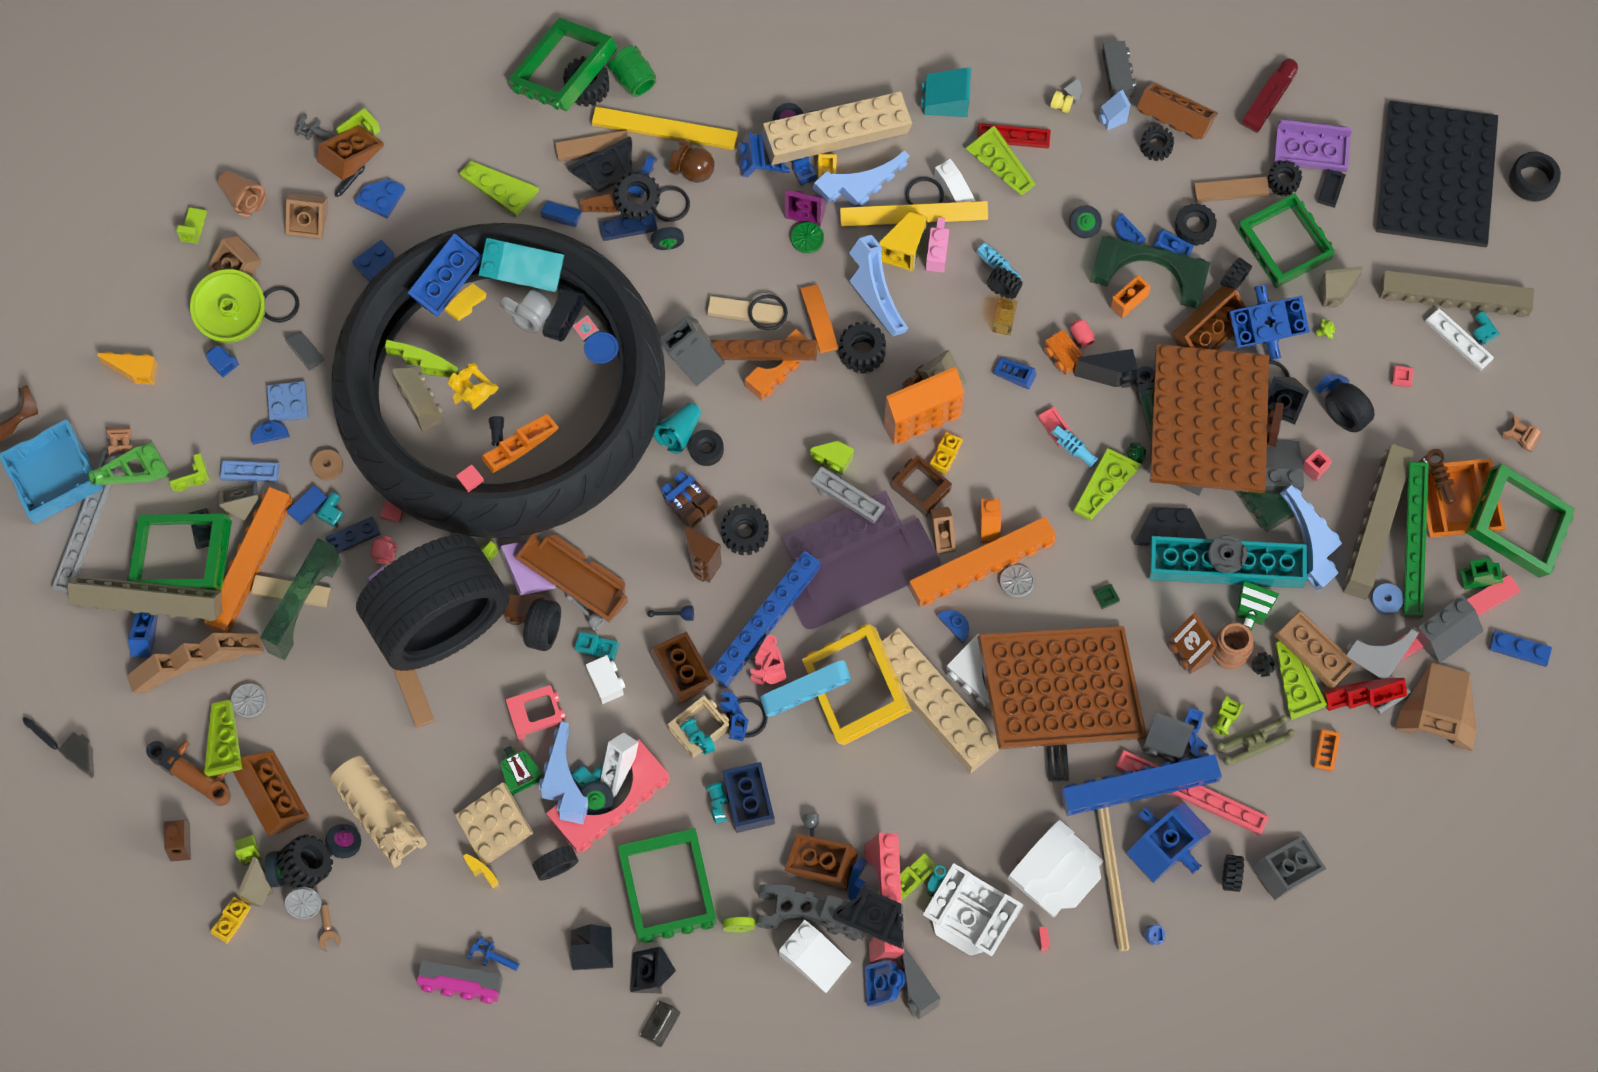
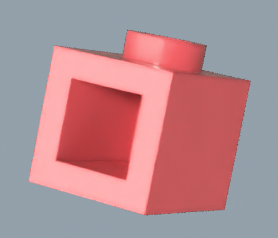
[1303,449,1332,482]

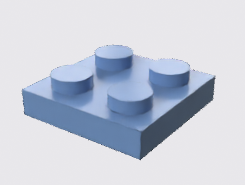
[267,381,308,422]

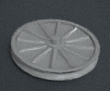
[1000,565,1035,597]
[231,683,267,718]
[285,887,321,919]

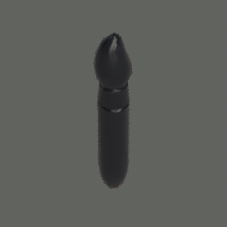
[335,165,365,197]
[23,717,58,750]

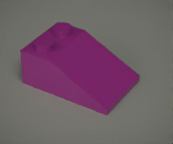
[785,190,826,227]

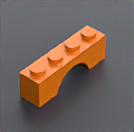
[745,329,809,401]

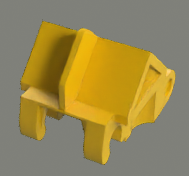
[447,363,498,410]

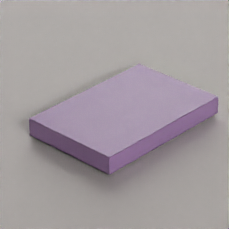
[500,540,556,596]

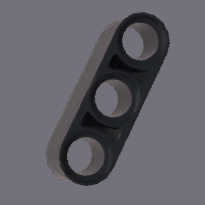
[542,289,585,342]

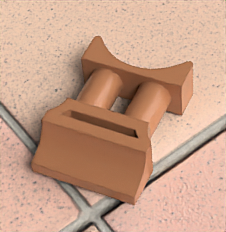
[1502,415,1543,452]
[106,427,133,458]

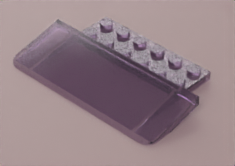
[782,490,941,629]

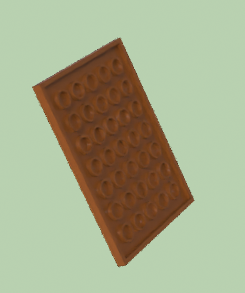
[1150,344,1269,493]
[977,626,1147,749]

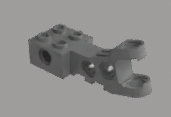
[756,884,865,941]

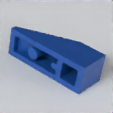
[128,612,158,657]

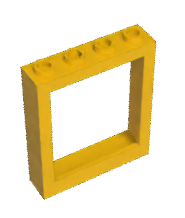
[802,624,912,745]

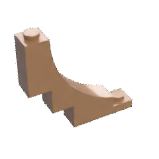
[127,633,264,693]

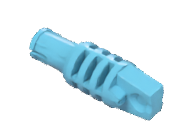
[977,243,1022,278]
[1051,426,1098,467]

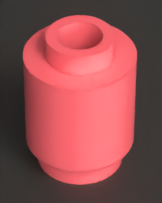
[1070,319,1095,348]

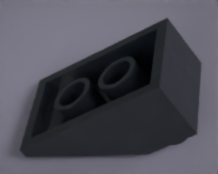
[1074,349,1138,388]

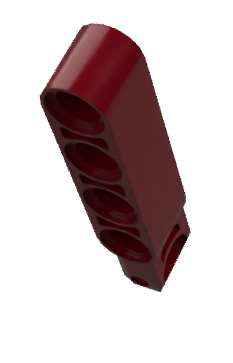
[1241,58,1298,133]

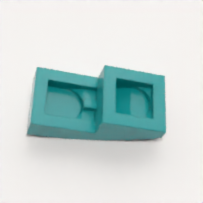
[574,632,620,661]

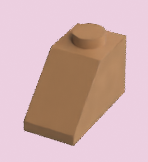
[930,507,956,553]

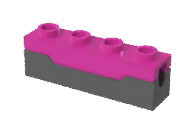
[416,960,503,1004]

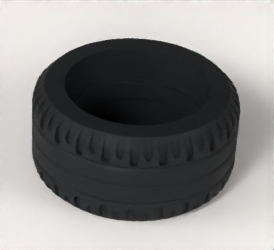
[1509,151,1561,202]
[1325,382,1375,433]
[523,598,561,651]

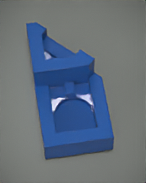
[1314,374,1350,394]

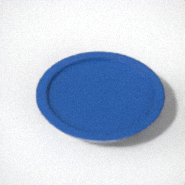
[584,332,618,364]

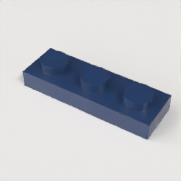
[600,212,657,241]

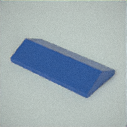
[408,233,483,317]

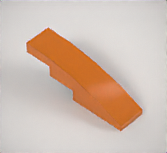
[800,284,838,354]
[482,414,559,473]

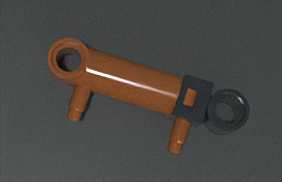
[146,740,231,806]

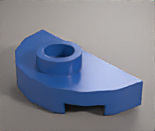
[1115,213,1146,245]
[252,421,290,445]
[937,610,969,644]

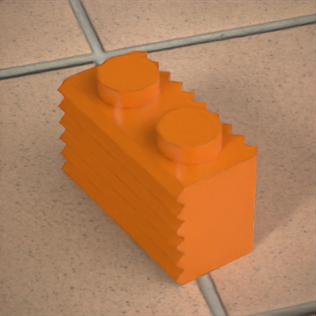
[1111,275,1151,318]
[1044,329,1084,375]

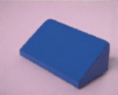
[541,201,582,227]

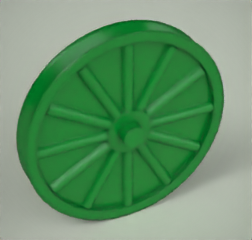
[791,222,824,253]

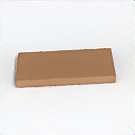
[1274,610,1356,689]

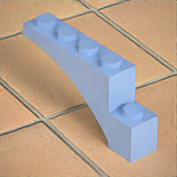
[812,151,909,207]
[849,235,908,336]
[1280,485,1342,590]
[539,721,588,824]

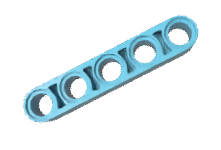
[760,660,852,717]

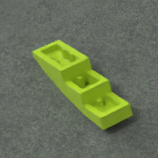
[385,340,459,378]
[878,853,937,901]

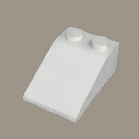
[779,920,851,993]

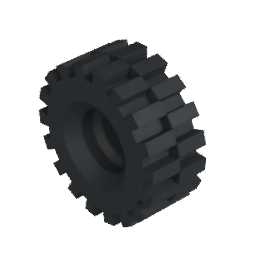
[721,504,769,556]

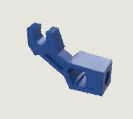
[628,155,658,197]
[720,691,749,742]
[1184,708,1208,758]

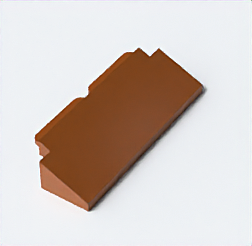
[515,533,628,623]

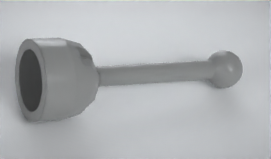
[566,594,604,630]

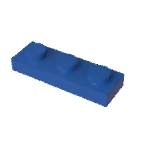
[1489,630,1552,667]

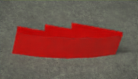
[1323,677,1407,711]

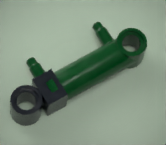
[1134,366,1154,441]

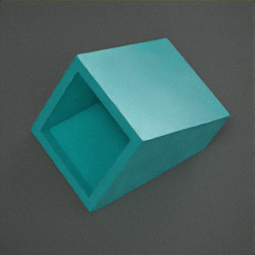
[921,67,971,117]

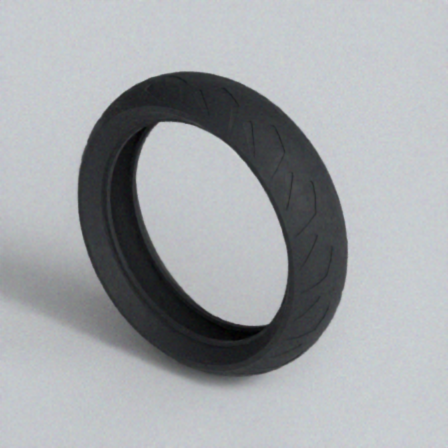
[331,223,665,538]

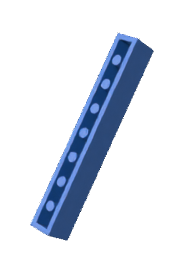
[1061,753,1222,816]

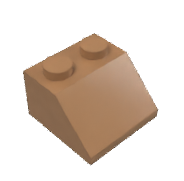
[285,193,328,239]
[208,236,261,276]

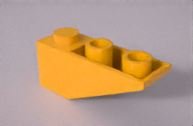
[97,352,157,385]

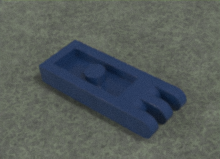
[325,516,381,555]

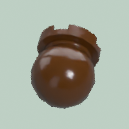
[669,139,715,183]

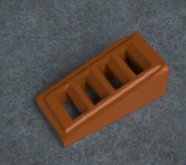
[579,193,619,213]

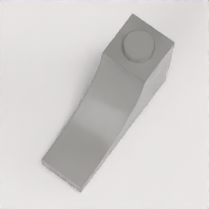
[1346,627,1420,679]

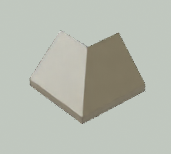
[219,482,258,521]
[237,857,274,907]

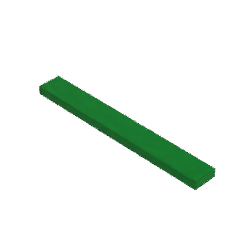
[1403,462,1429,617]

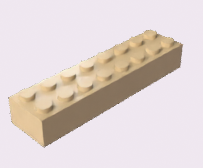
[761,92,912,165]
[869,628,1000,774]

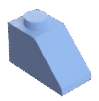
[1099,90,1131,130]

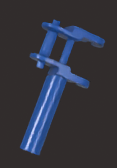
[467,936,520,971]

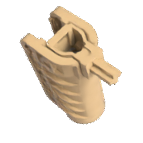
[330,756,427,869]

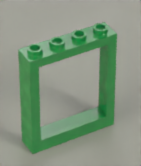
[508,18,618,112]
[1465,464,1575,578]
[127,514,232,592]
[618,828,717,944]

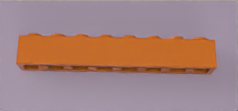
[203,487,293,633]
[909,516,1057,607]

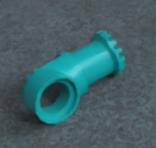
[680,718,715,755]
[706,782,728,824]

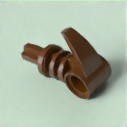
[1418,449,1456,505]

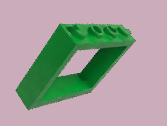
[1237,193,1335,288]

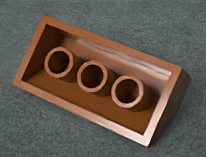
[1137,82,1218,140]
[1171,286,1246,350]
[233,751,309,835]

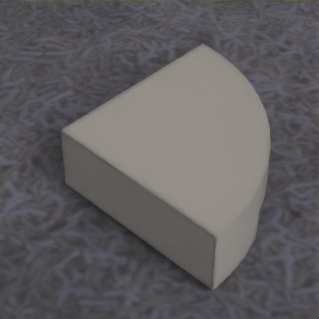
[1063,79,1082,104]

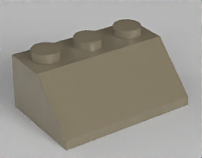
[391,368,444,432]

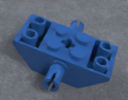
[1229,285,1310,360]
[1126,803,1211,883]

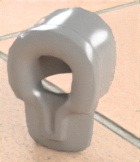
[500,290,551,333]

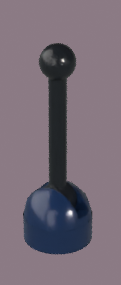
[647,605,694,621]

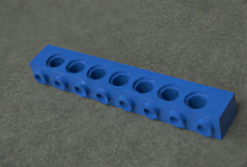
[709,551,821,688]

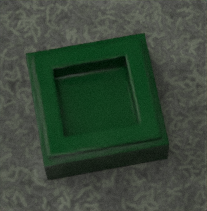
[1094,584,1120,609]

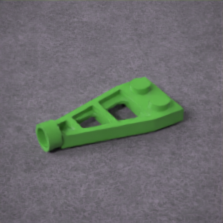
[88,443,169,486]

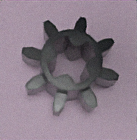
[1252,652,1276,677]

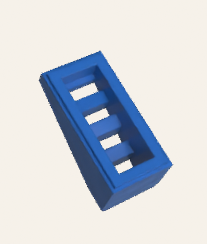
[993,357,1036,389]

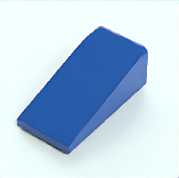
[1151,229,1194,262]

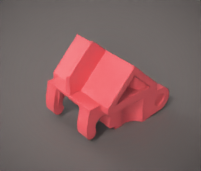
[750,635,787,685]

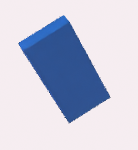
[287,485,328,525]

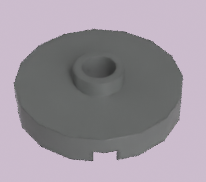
[1208,535,1247,573]

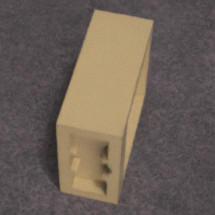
[668,696,730,759]

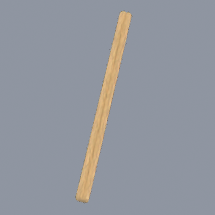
[1094,777,1130,952]

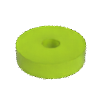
[723,917,755,932]

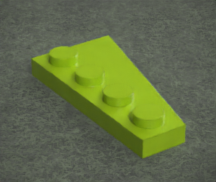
[965,126,1037,196]
[204,700,242,777]

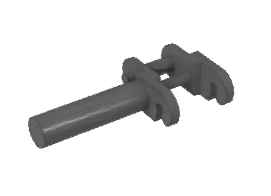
[296,114,335,140]

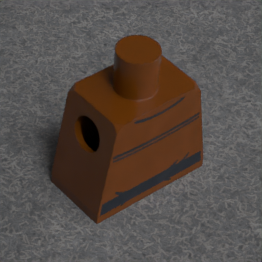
[164,820,191,862]

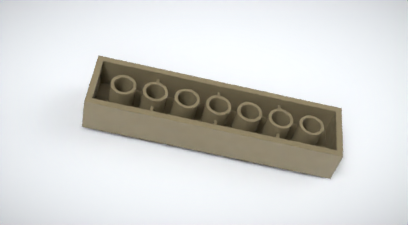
[1342,444,1414,600]

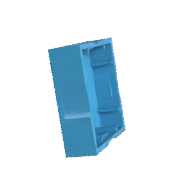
[0,419,104,524]

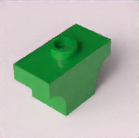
[1460,557,1503,590]

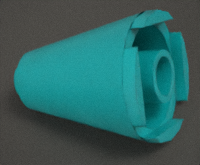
[653,403,701,454]

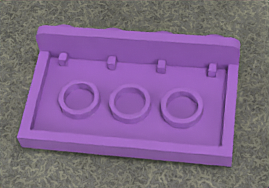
[1274,119,1352,172]

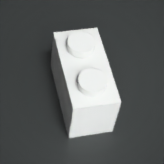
[586,655,625,704]

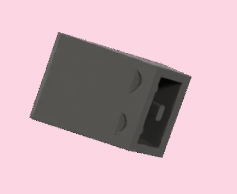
[660,316,725,386]

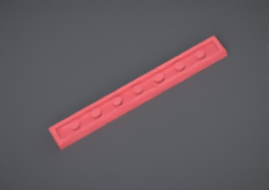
[1394,575,1521,661]
[1115,749,1269,835]

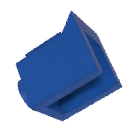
[205,345,239,378]

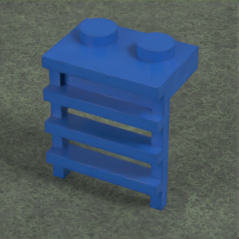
[737,132,790,177]

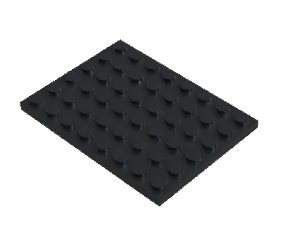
[1376,100,1498,248]

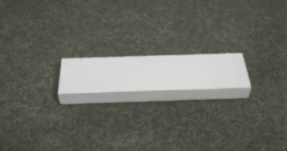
[1425,308,1494,371]

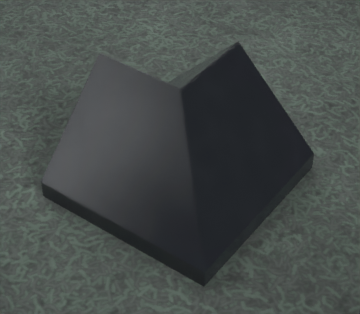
[1268,377,1309,425]
[571,924,613,970]
[631,947,676,994]

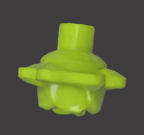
[1316,318,1336,339]

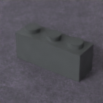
[1102,41,1136,99]

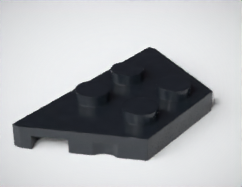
[567,136,632,192]
[1134,507,1207,545]
[832,888,904,950]

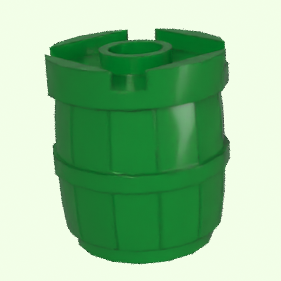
[607,45,657,97]

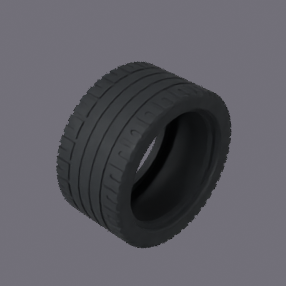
[356,534,509,671]

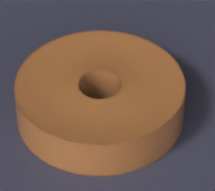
[312,449,343,480]

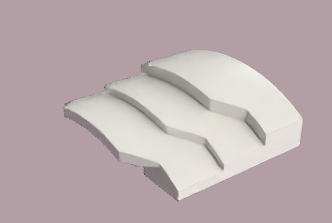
[1008,820,1104,918]
[923,863,1024,956]

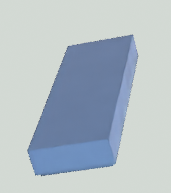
[220,460,280,483]

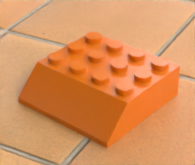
[884,366,965,445]
[1426,458,1506,538]

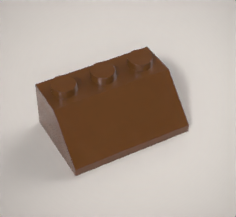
[685,526,722,583]
[651,631,714,705]

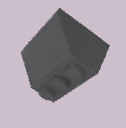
[1416,595,1484,664]

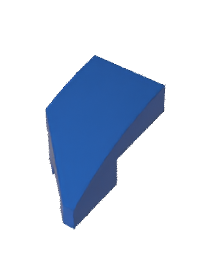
[793,157,818,186]
[848,857,867,900]

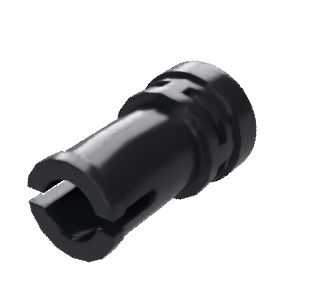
[488,416,504,446]

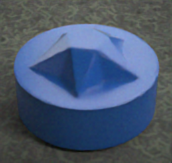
[1144,925,1165,945]

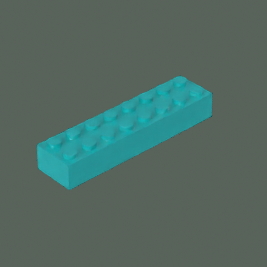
[1149,536,1307,589]

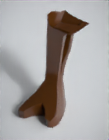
[0,385,38,443]

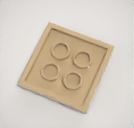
[455,782,533,866]

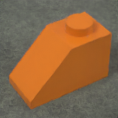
[980,499,1001,543]

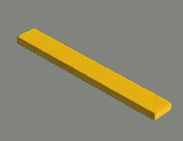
[592,107,738,150]
[840,201,988,226]

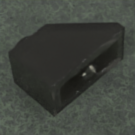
[58,732,94,779]

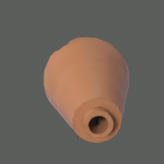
[217,171,266,217]

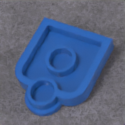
[865,960,906,1007]

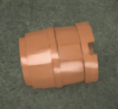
[1212,622,1253,670]

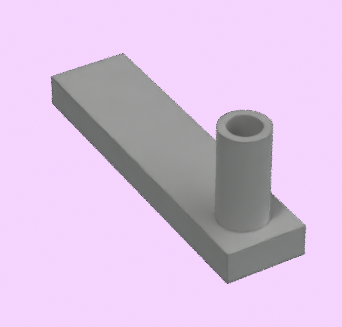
[811,466,885,524]

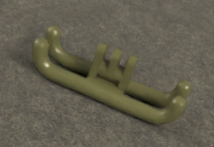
[1216,715,1295,766]

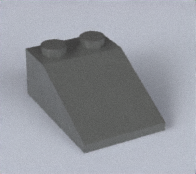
[1262,441,1304,495]
[1142,712,1194,764]
[1252,835,1326,900]
[901,947,940,1019]

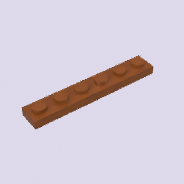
[710,340,818,361]

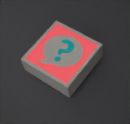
[573,315,599,342]

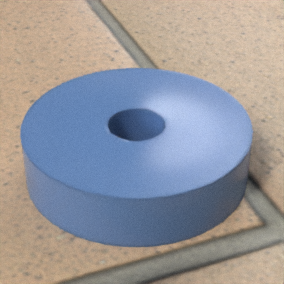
[1371,583,1404,615]

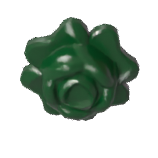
[1127,443,1146,464]

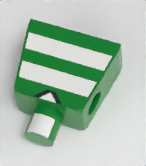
[1237,581,1279,631]

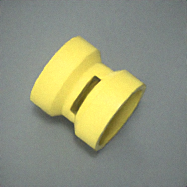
[1050,91,1074,114]

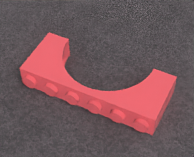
[546,739,670,854]
[864,833,904,963]

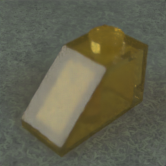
[992,298,1018,336]

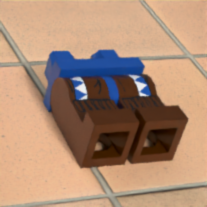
[661,472,718,528]

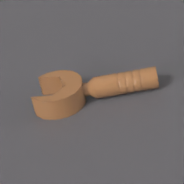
[319,905,341,952]

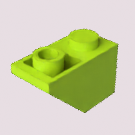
[810,441,855,474]

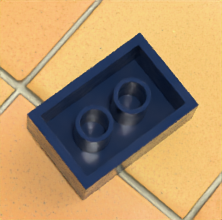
[722,762,775,833]

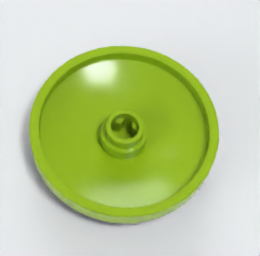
[190,269,266,343]

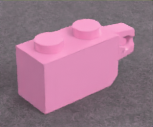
[926,218,949,273]

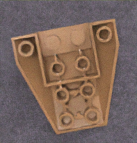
[1395,663,1477,751]

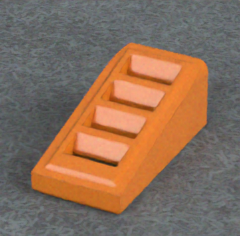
[1313,729,1341,772]

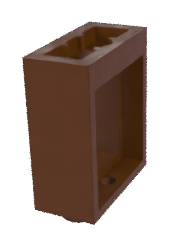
[892,455,952,517]

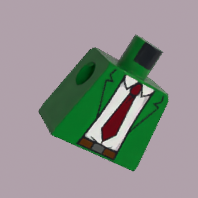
[500,745,544,796]

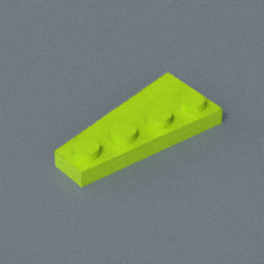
[459,161,540,217]
[1073,448,1142,521]
[1275,641,1327,721]

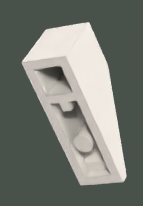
[934,159,975,202]
[600,733,639,797]

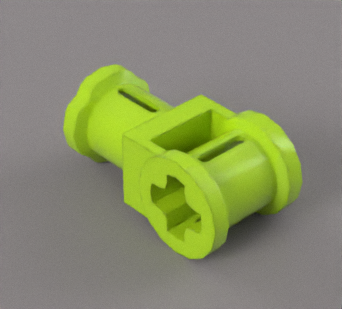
[1212,695,1245,737]

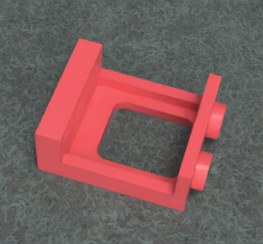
[506,685,565,741]

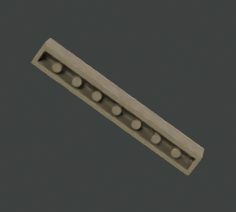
[1380,270,1534,317]
[67,576,223,621]

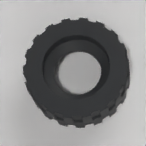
[1174,203,1217,246]
[532,845,579,881]

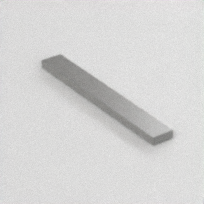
[51,450,121,594]

